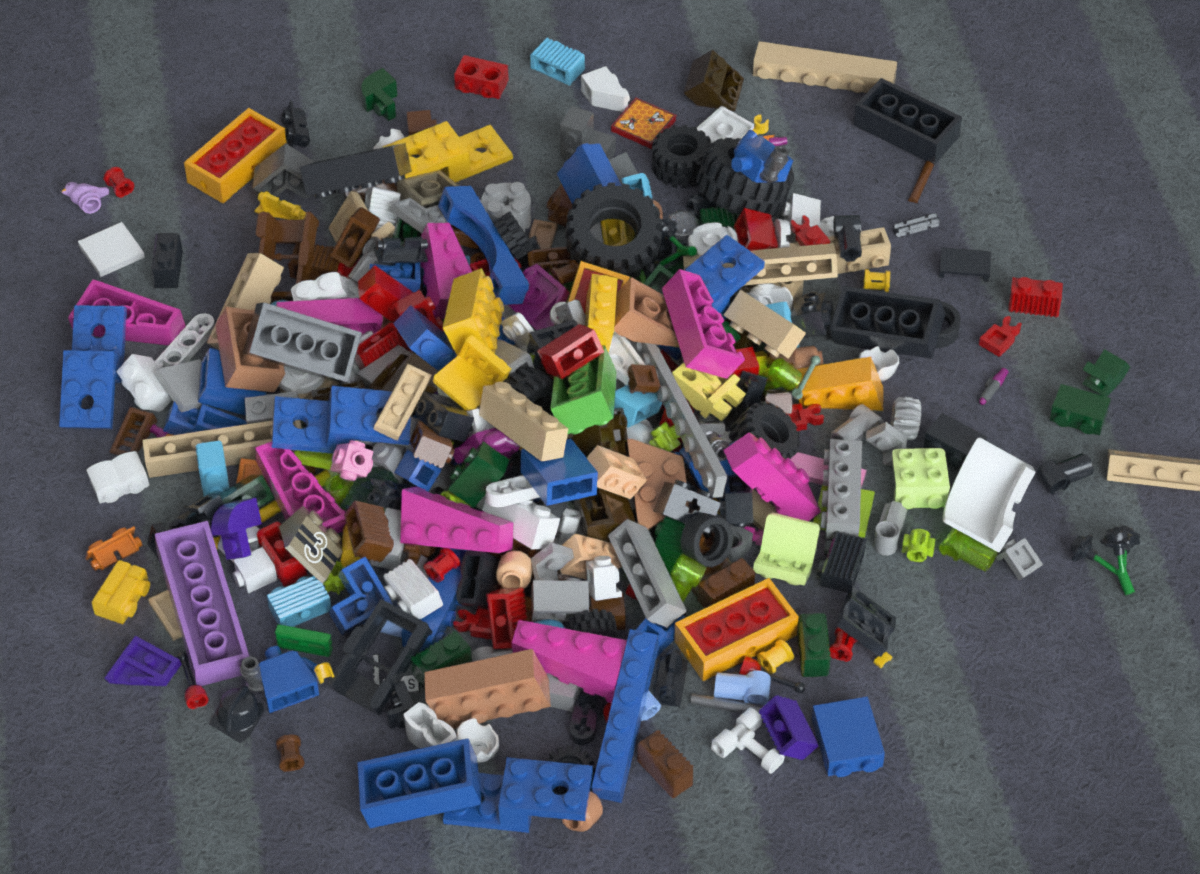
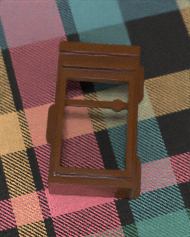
[256,211,319,304]

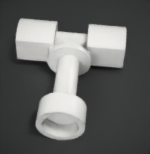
[553,501,581,545]
[711,708,785,774]

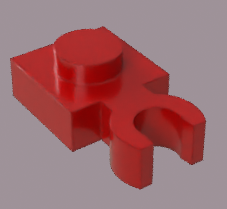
[790,215,830,246]
[979,316,1022,357]
[786,404,824,431]
[453,609,492,639]

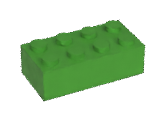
[551,345,617,435]

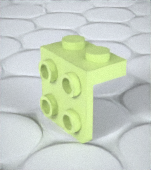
[892,448,950,509]
[753,513,820,586]

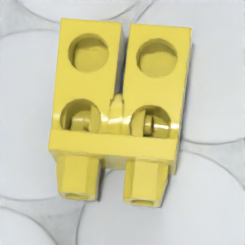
[672,362,746,421]

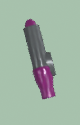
[979,368,1009,405]

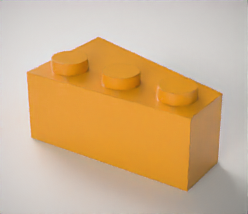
[796,357,883,411]

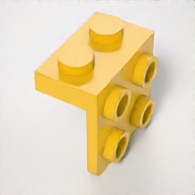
[433,335,512,411]

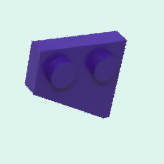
[105,636,182,686]

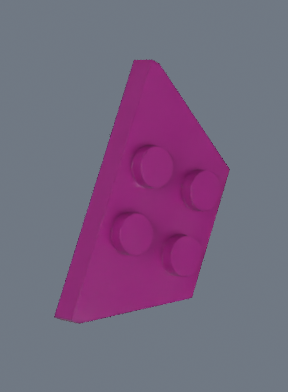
[507,264,570,330]

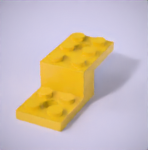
[383,121,513,183]

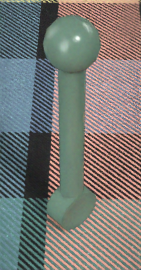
[792,355,821,400]

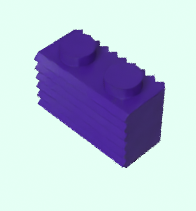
[759,695,818,760]

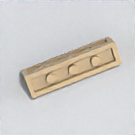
[1106,449,1200,491]

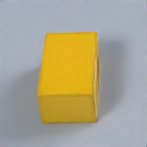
[874,652,892,668]

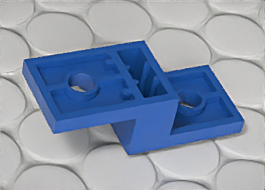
[656,235,765,361]
[59,305,127,429]
[271,386,411,453]
[443,757,593,833]

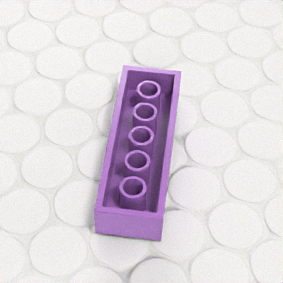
[155,521,250,686]

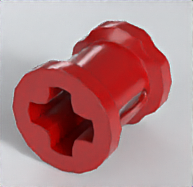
[103,166,134,198]
[424,548,460,583]
[830,627,857,662]

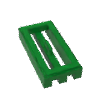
[275,624,333,657]

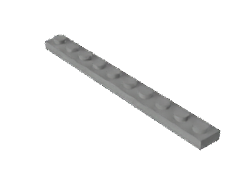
[629,339,727,498]

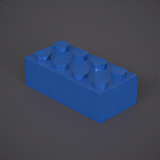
[357,738,481,828]

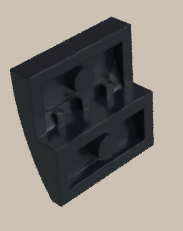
[836,587,896,657]

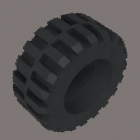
[696,137,794,217]
[565,182,663,278]

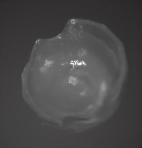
[667,210,700,244]

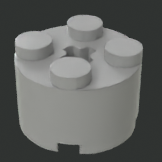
[481,182,531,236]

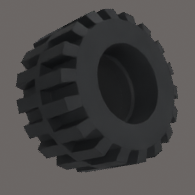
[652,125,711,188]
[504,367,554,416]
[729,402,801,459]

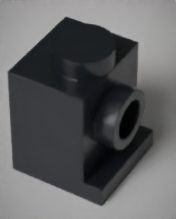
[188,494,224,538]

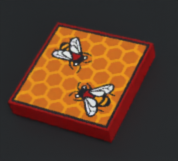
[611,98,676,149]

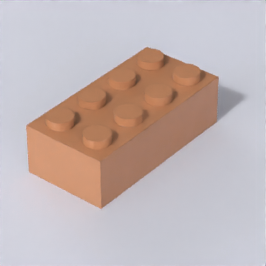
[425,649,551,729]

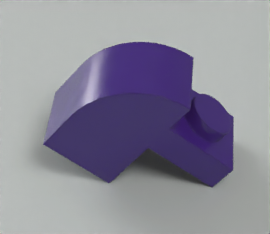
[211,498,262,560]

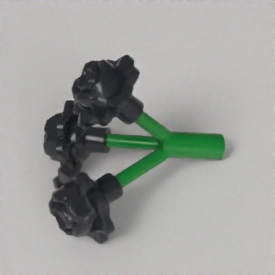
[644,217,697,280]
[1069,526,1140,596]

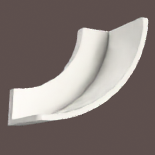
[943,438,1035,552]

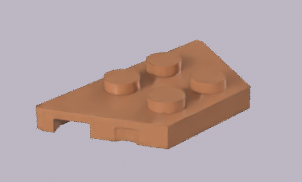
[627,439,690,530]

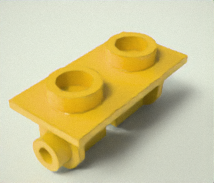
[254,191,306,220]

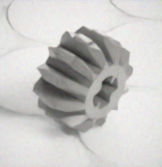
[890,396,922,440]

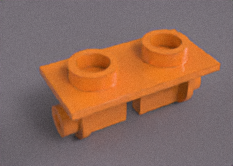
[85,526,143,571]

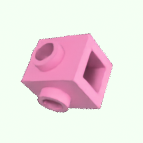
[330,440,373,481]

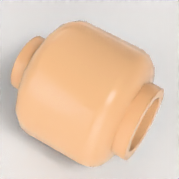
[496,551,533,589]

